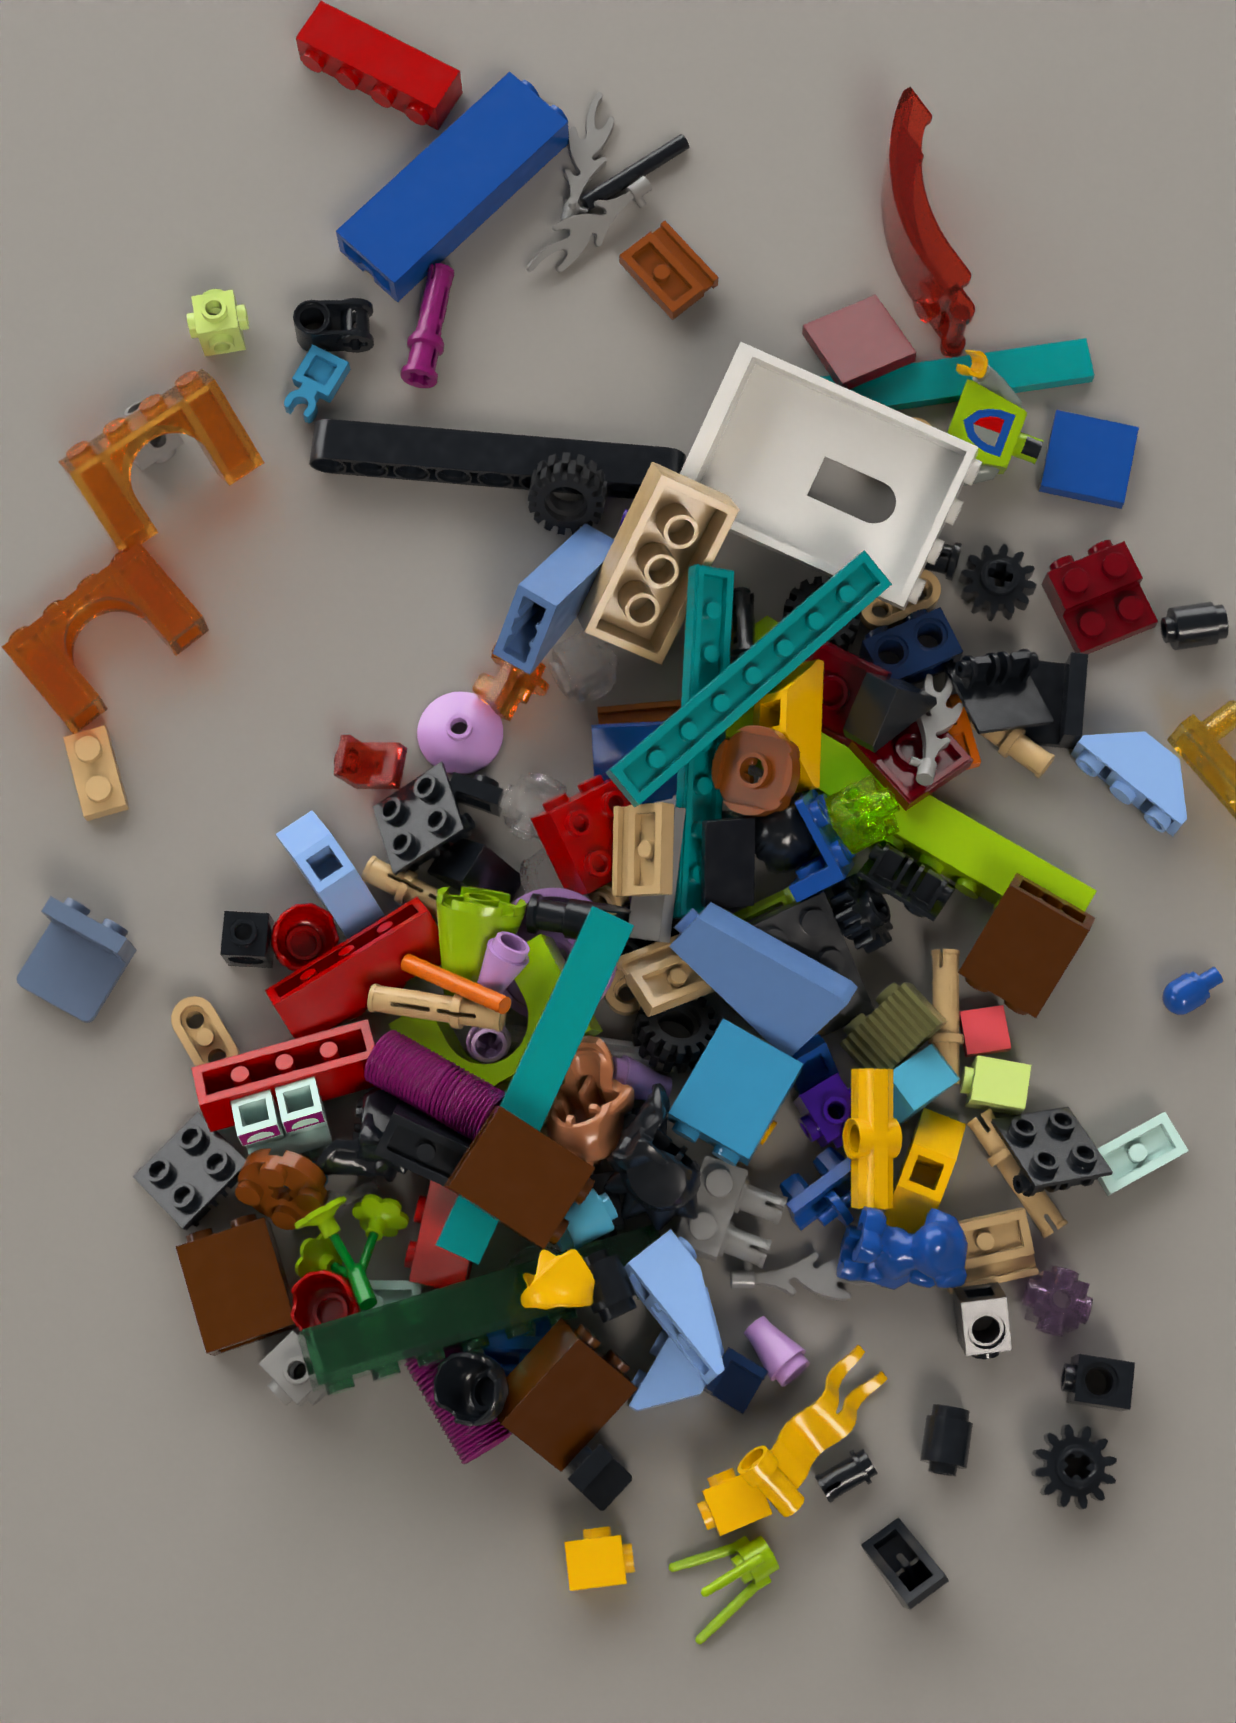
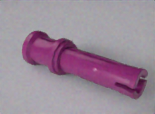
[400,263,455,388]

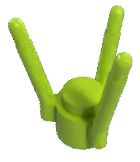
[668,1535,780,1644]

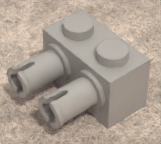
[676,1155,788,1268]

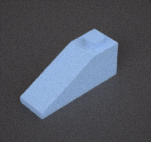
[624,1229,725,1385]

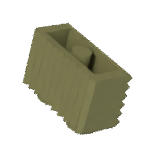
[839,982,947,1069]

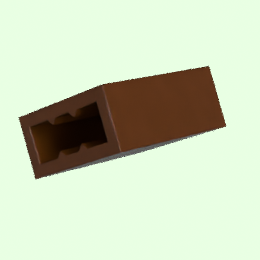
[958,873,1095,1018]
[444,1106,595,1249]
[176,1214,298,1356]
[496,1318,638,1472]

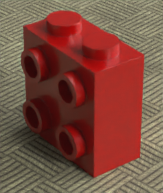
[530,774,632,895]

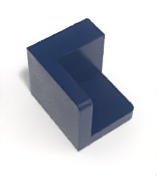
[703,1347,768,1415]

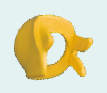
[520,1249,595,1310]

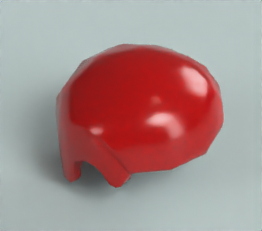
[271,903,339,972]
[290,1270,361,1344]

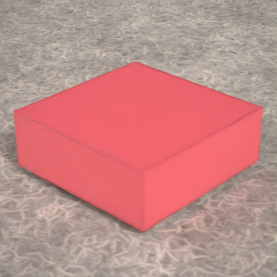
[959,1005,1011,1058]

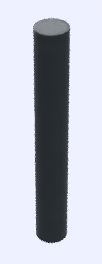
[580,134,689,211]

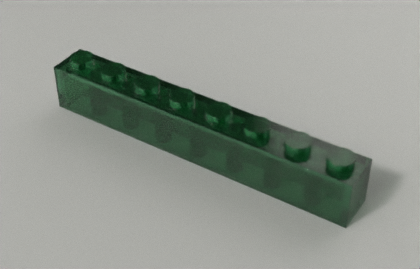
[297,1224,661,1396]

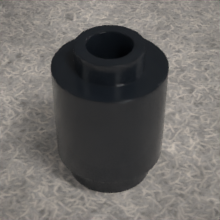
[1161,602,1229,650]
[583,1249,637,1323]
[920,1404,973,1477]

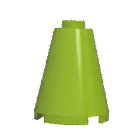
[436,886,526,996]

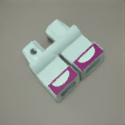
[230,1076,332,1158]

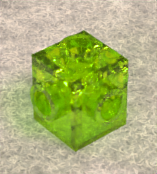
[824,774,900,855]

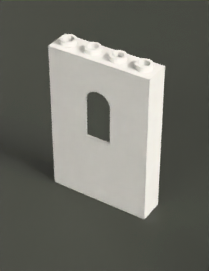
[680,342,982,611]

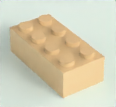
[577,462,740,665]

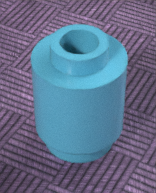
[557,1188,618,1252]

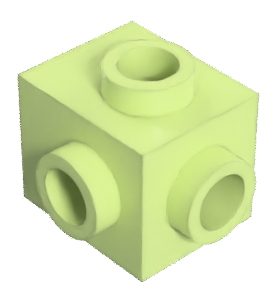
[187,289,249,357]

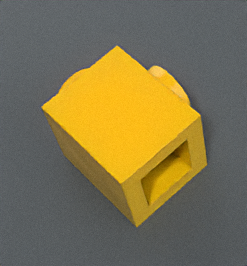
[696,1467,773,1536]
[564,1526,635,1591]

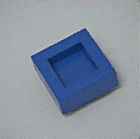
[791,1034,839,1095]

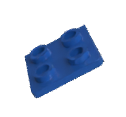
[789,789,856,903]

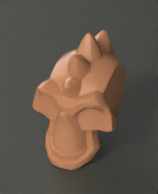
[547,1035,635,1166]

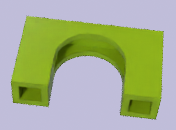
[388,934,603,1116]

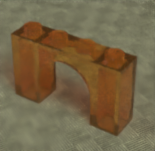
[58,369,265,556]
[2,542,209,734]

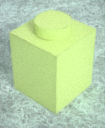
[960,1055,1032,1115]

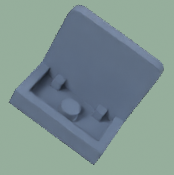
[17,896,137,1023]

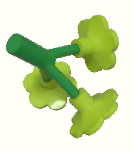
[294,1194,409,1310]

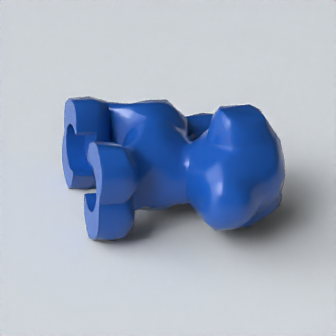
[836,1206,968,1290]

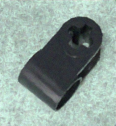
[293,298,374,353]

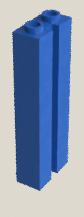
[336,71,569,302]

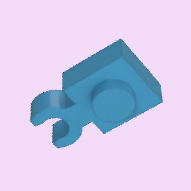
[284,345,351,424]

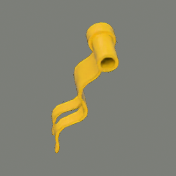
[737,1345,888,1517]

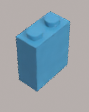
[668,1018,803,1166]

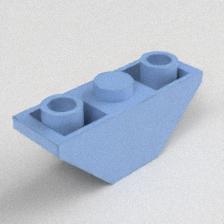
[1071,731,1187,837]
[276,810,385,939]
[629,1287,724,1412]

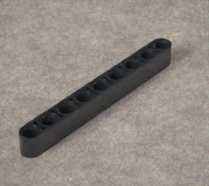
[309,419,686,499]

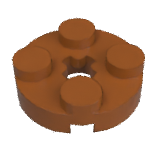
[712,725,800,816]
[235,1148,330,1230]

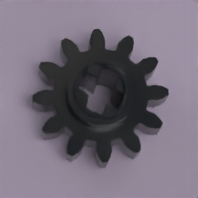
[959,544,1037,621]
[830,873,893,954]
[1031,1424,1117,1509]

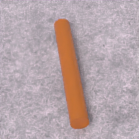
[401,954,511,1014]

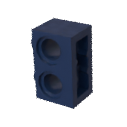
[859,607,963,685]

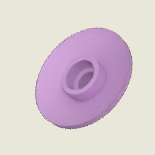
[417,692,504,775]

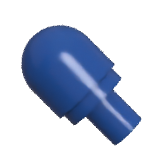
[1162,967,1223,1015]

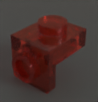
[334,735,408,789]

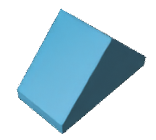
[893,1044,961,1126]

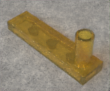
[1167,700,1236,819]

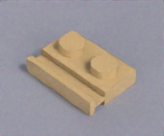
[612,802,674,897]
[617,934,715,1017]
[947,1207,1039,1294]

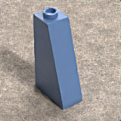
[493,523,614,675]
[669,902,858,1056]

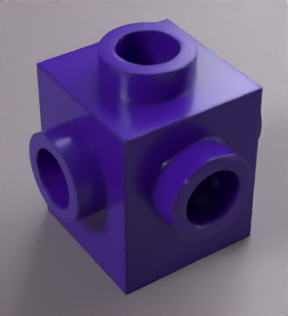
[794,1073,851,1149]

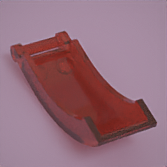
[881,86,975,358]

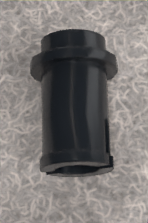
[815,1449,878,1503]

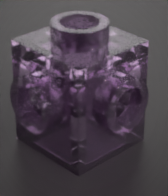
[1022,1266,1093,1337]

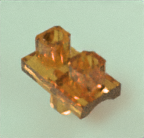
[472,642,550,721]

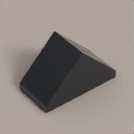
[843,672,937,753]
[427,838,525,903]
[861,1517,949,1610]

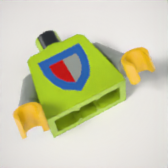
[947,350,1044,486]

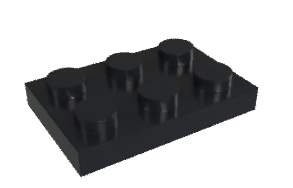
[749,890,874,1037]

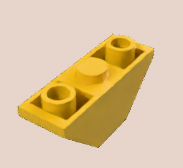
[753,659,824,793]
[884,1108,966,1233]

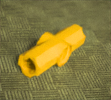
[842,1068,902,1209]

